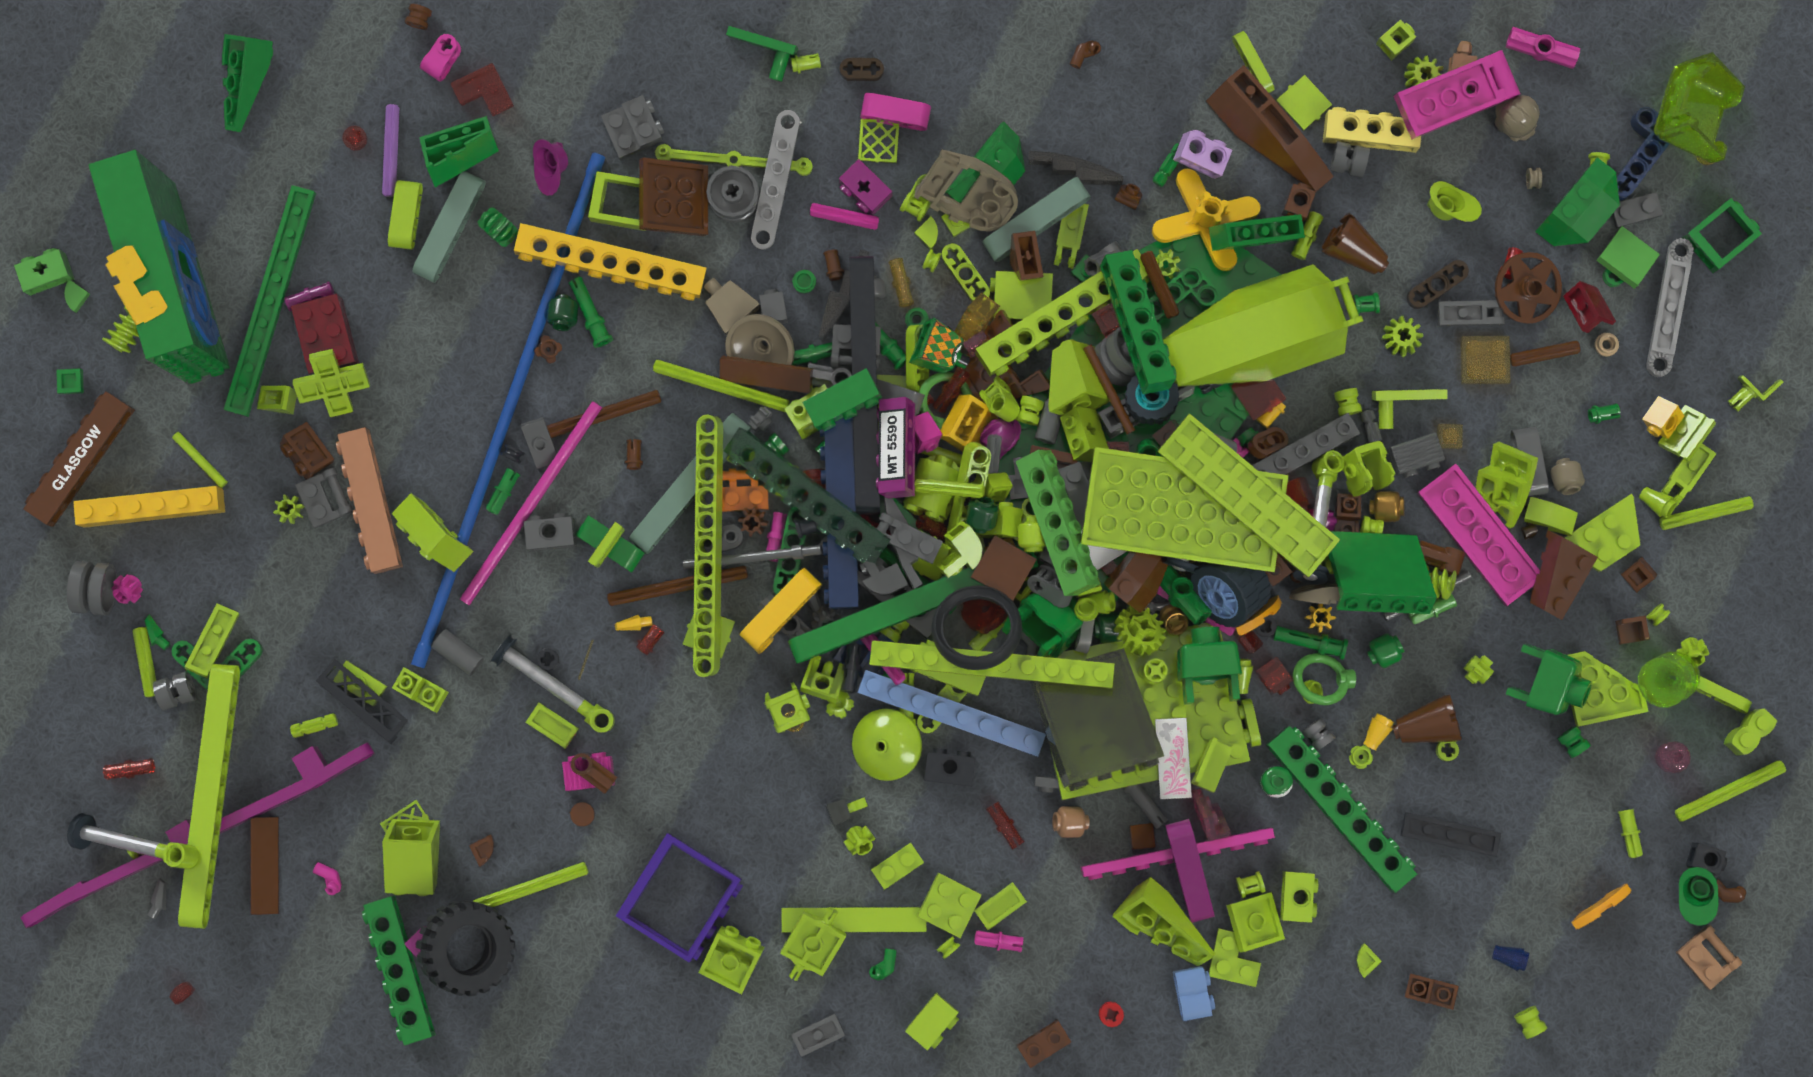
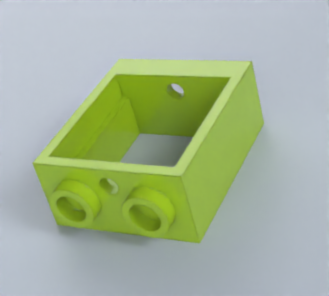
[588,171,646,231]

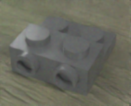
[601,95,664,159]

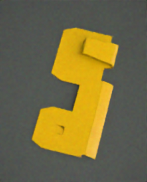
[105,246,168,325]

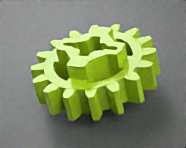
[1114,606,1166,656]

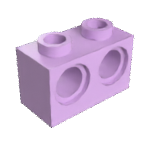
[1173,130,1232,179]

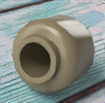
[1550,458,1585,495]

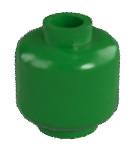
[1367,633,1405,668]

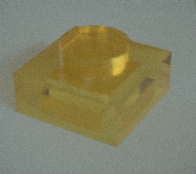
[1437,424,1463,449]

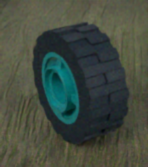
[1125,376,1179,425]

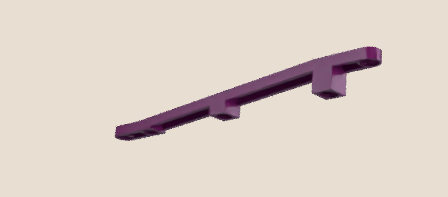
[20,743,375,929]

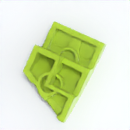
[1476,442,1538,529]

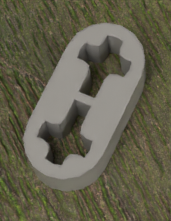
[1074,619,1095,654]

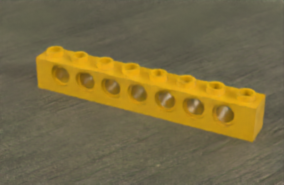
[514,223,706,301]

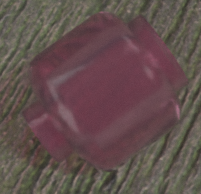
[1655,741,1691,773]

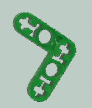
[171,639,263,691]

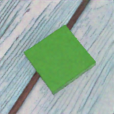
[1596,226,1660,289]

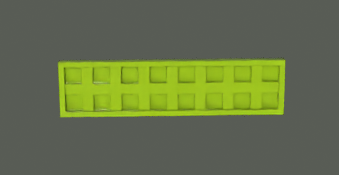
[1157,414,1340,578]

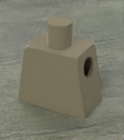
[704,278,761,336]

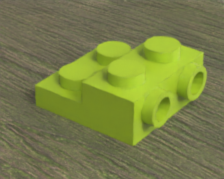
[698,926,765,995]

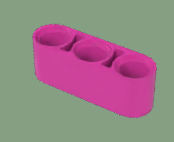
[860,93,931,131]

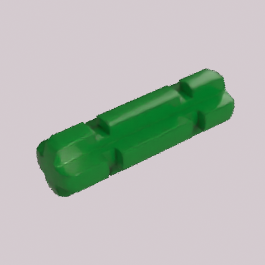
[1153,143,1179,187]

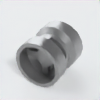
[1302,718,1336,751]

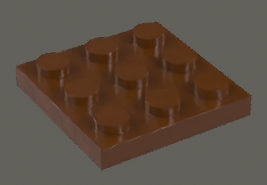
[639,157,708,236]

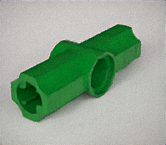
[1160,565,1212,625]

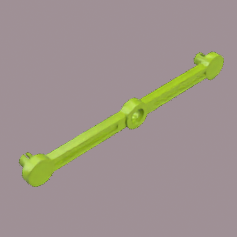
[655,144,813,176]

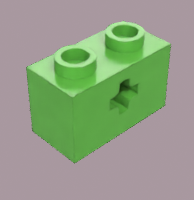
[14,248,75,296]

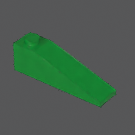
[222,34,273,132]

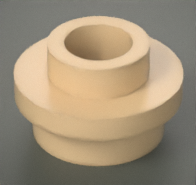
[1594,333,1619,357]

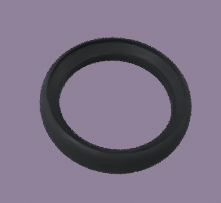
[932,586,1022,670]

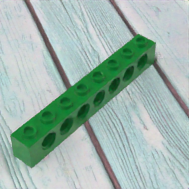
[1266,726,1417,893]

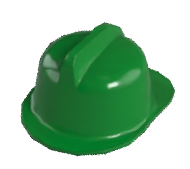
[1679,867,1718,926]

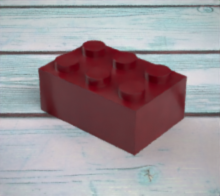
[291,294,359,375]

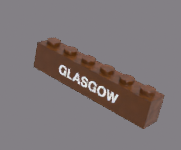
[23,391,135,527]

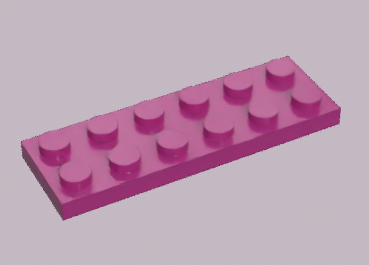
[1417,464,1540,606]

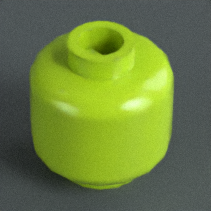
[1018,517,1046,552]

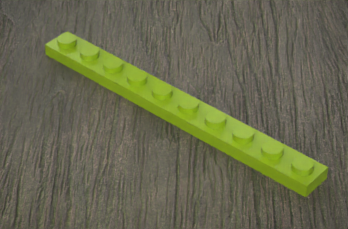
[870,640,1115,689]

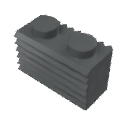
[1387,433,1445,478]

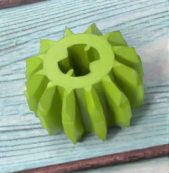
[1404,55,1443,86]
[1382,316,1423,357]

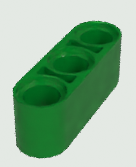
[575,515,645,573]

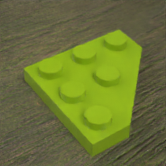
[1568,651,1649,727]

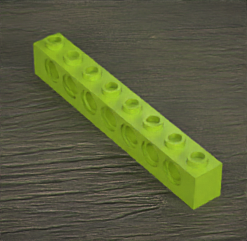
[975,249,1150,377]

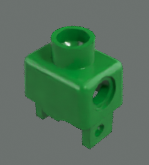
[1002,592,1083,658]
[1177,627,1242,705]
[1506,644,1592,715]

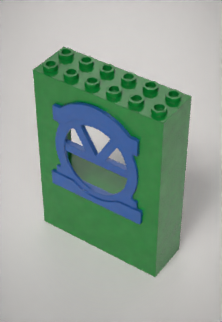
[88,149,230,384]

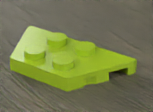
[1564,494,1640,572]

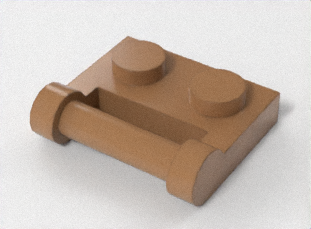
[1676,924,1742,990]

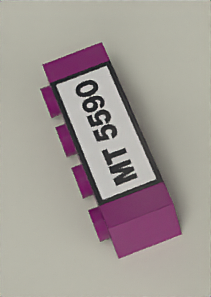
[876,397,915,499]

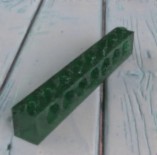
[723,427,891,563]

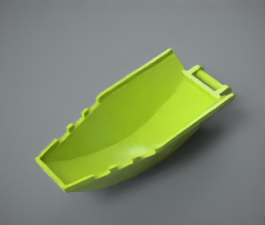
[1163,264,1364,387]

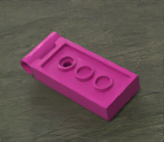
[1393,50,1520,140]

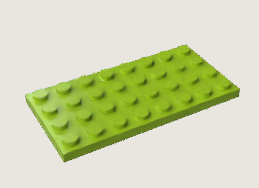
[1081,447,1288,572]

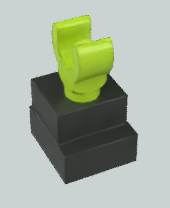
[826,797,868,826]

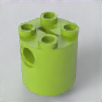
[903,454,959,524]

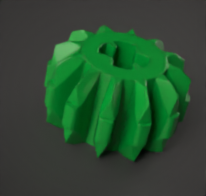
[477,208,518,247]

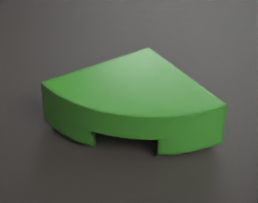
[65,279,90,313]

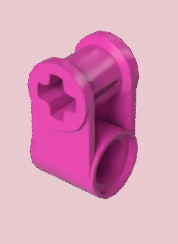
[420,34,461,82]

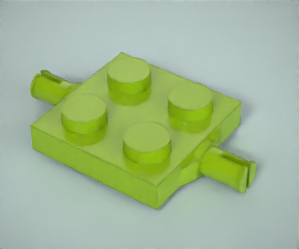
[780,907,846,981]

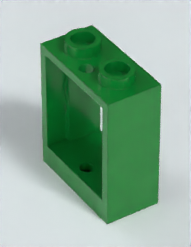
[1682,198,1762,273]

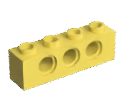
[1323,107,1421,153]

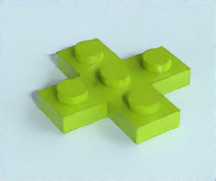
[293,349,370,417]

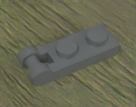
[1437,300,1505,327]
[871,513,943,564]

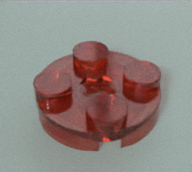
[961,599,1008,634]

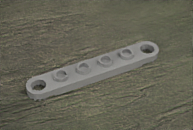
[751,110,800,250]
[1646,238,1694,377]

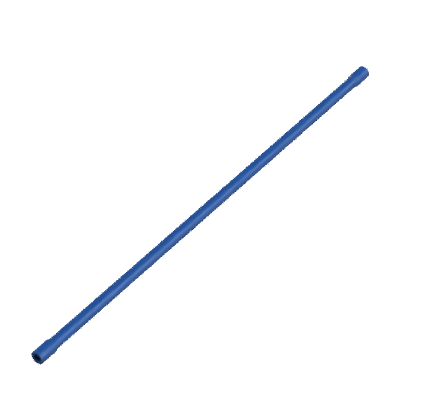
[411,153,605,668]

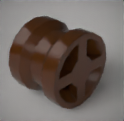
[405,4,432,30]

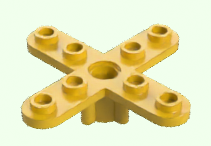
[1152,169,1261,271]

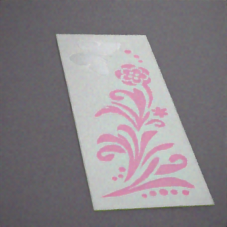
[1155,718,1192,799]

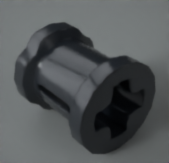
[793,512,822,539]

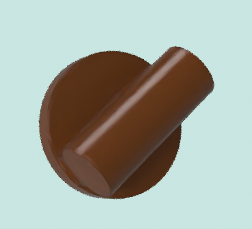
[1115,183,1143,210]

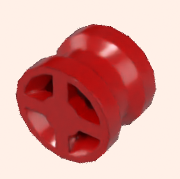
[1099,1001,1124,1027]

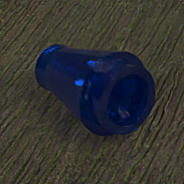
[1492,945,1530,972]

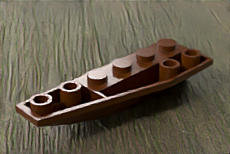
[1206,65,1334,192]

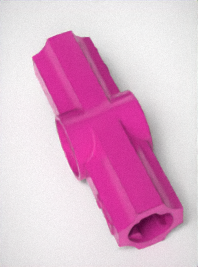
[1506,27,1580,69]

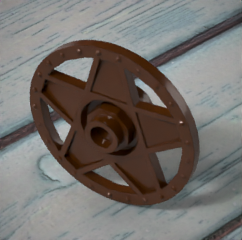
[1495,252,1562,324]

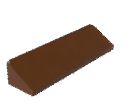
[251,817,279,915]

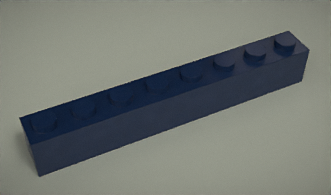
[820,417,859,610]

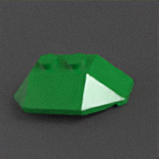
[946,122,1025,203]
[1535,157,1620,246]

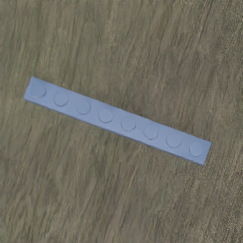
[857,670,1046,756]

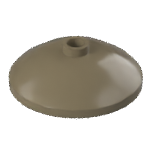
[725,314,794,365]

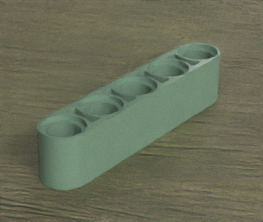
[412,171,486,283]
[982,177,1091,262]

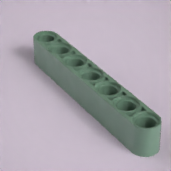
[629,413,751,554]

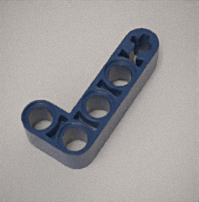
[1617,107,1676,202]

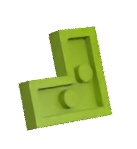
[1209,928,1261,987]

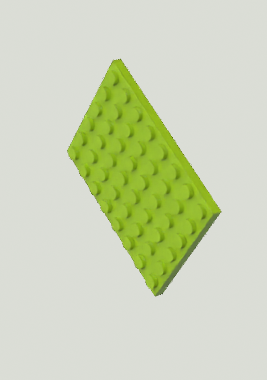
[1036,623,1250,800]

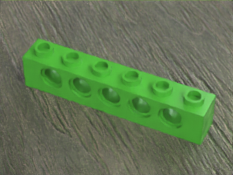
[1016,450,1100,596]

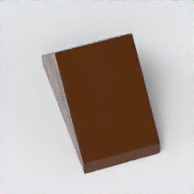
[1010,231,1044,281]

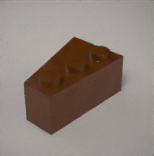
[1530,530,1598,620]

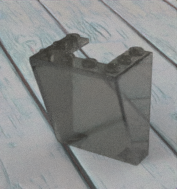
[1030,648,1164,792]

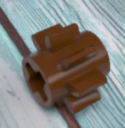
[738,506,769,537]

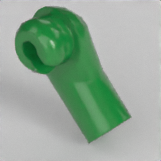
[869,948,897,980]

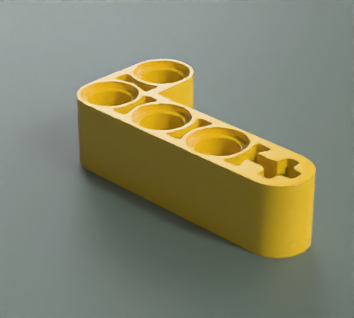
[740,568,822,654]

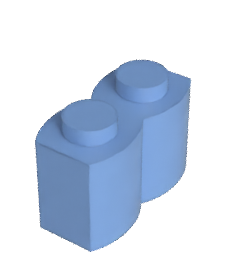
[1173,966,1215,1021]

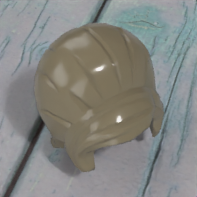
[1495,95,1540,142]

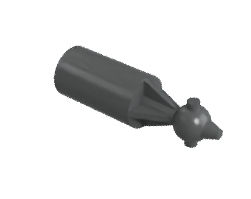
[1034,398,1062,445]

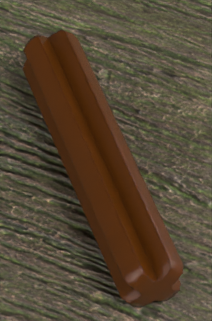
[1140,251,1179,319]
[1510,341,1581,367]

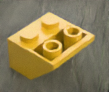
[940,395,998,459]

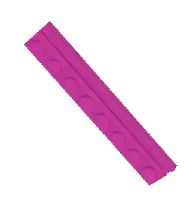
[1081,828,1275,880]

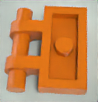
[722,467,769,512]

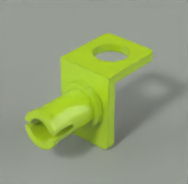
[1727,375,1783,412]

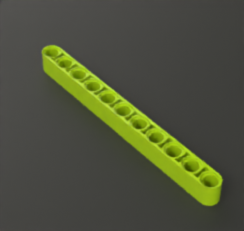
[693,415,723,677]
[178,664,240,929]

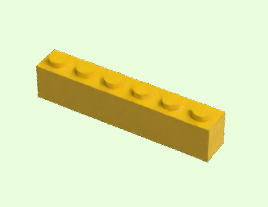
[74,486,225,528]

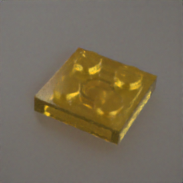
[1460,336,1510,384]

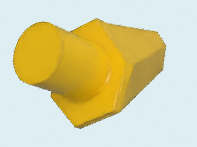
[615,615,652,630]

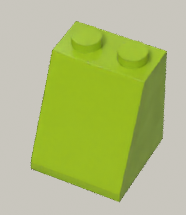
[1048,339,1110,416]
[382,819,440,896]

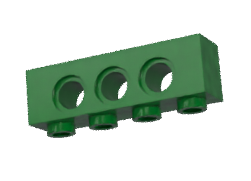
[1209,214,1305,251]

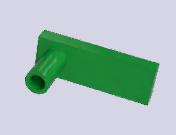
[726,26,798,82]

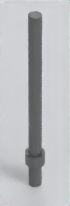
[683,545,823,569]

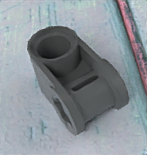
[1027,563,1073,608]

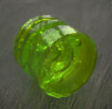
[1638,651,1700,708]

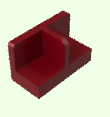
[1563,281,1616,333]

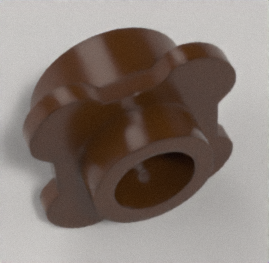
[534,336,562,364]

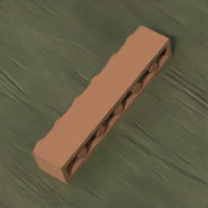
[336,427,403,574]

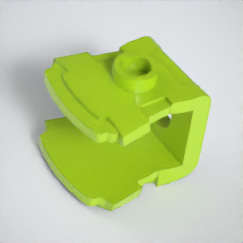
[1342,441,1395,497]
[764,682,811,733]

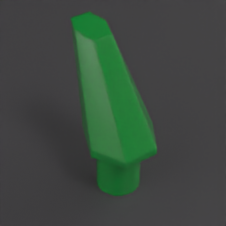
[145,614,171,650]

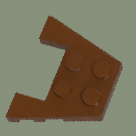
[957,310,1050,404]

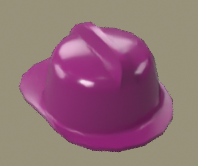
[533,139,568,196]
[980,419,1021,459]

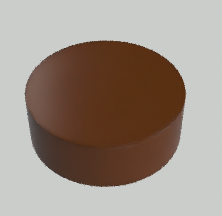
[570,802,595,826]

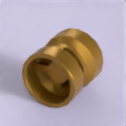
[1159,604,1188,635]

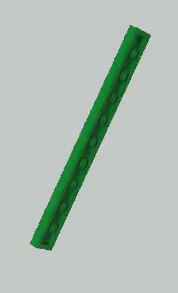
[224,185,316,417]

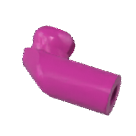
[313,862,342,895]

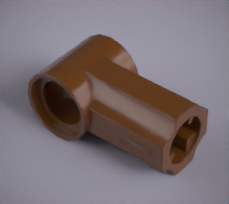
[1419,540,1466,576]
[571,753,618,794]

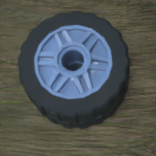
[1190,562,1271,627]

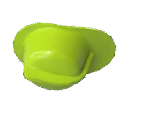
[1427,181,1482,222]

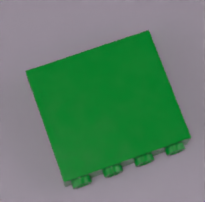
[1328,531,1437,614]

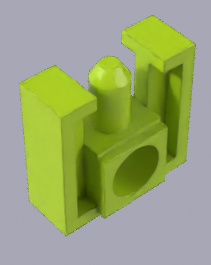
[800,656,844,703]

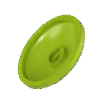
[852,708,922,781]

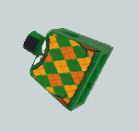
[909,318,970,373]

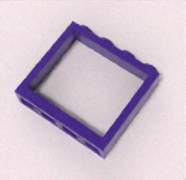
[616,833,743,962]

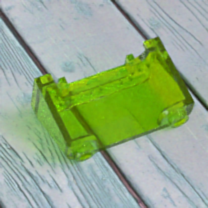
[1654,52,1745,163]

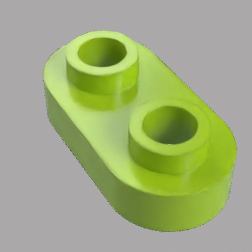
[1238,698,1261,747]

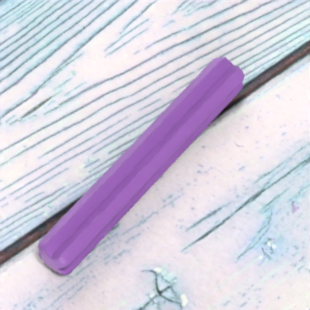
[382,104,400,197]

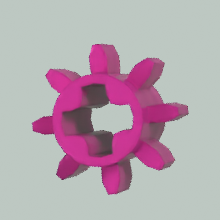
[111,574,143,604]

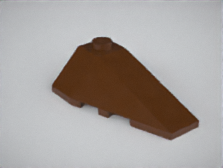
[1104,552,1168,613]

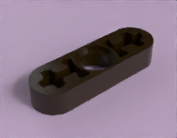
[1407,260,1469,309]

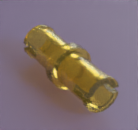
[888,258,914,308]

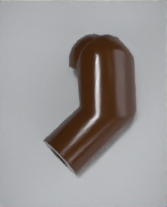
[1069,40,1101,69]
[1716,878,1747,903]

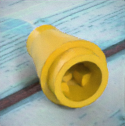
[1363,713,1394,751]

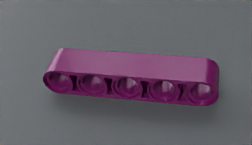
[1165,819,1215,923]

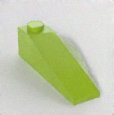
[1112,877,1215,967]

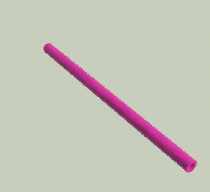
[460,401,602,605]

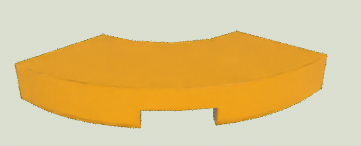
[1236,595,1282,635]
[1571,883,1632,929]

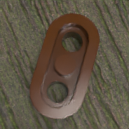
[1248,427,1289,459]

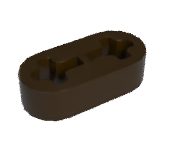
[840,58,884,81]

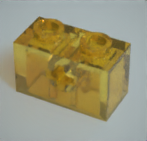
[954,292,1000,350]

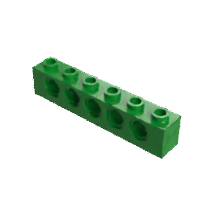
[1100,250,1177,394]
[362,896,436,1045]

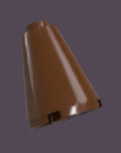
[1322,213,1389,275]
[1393,695,1462,743]

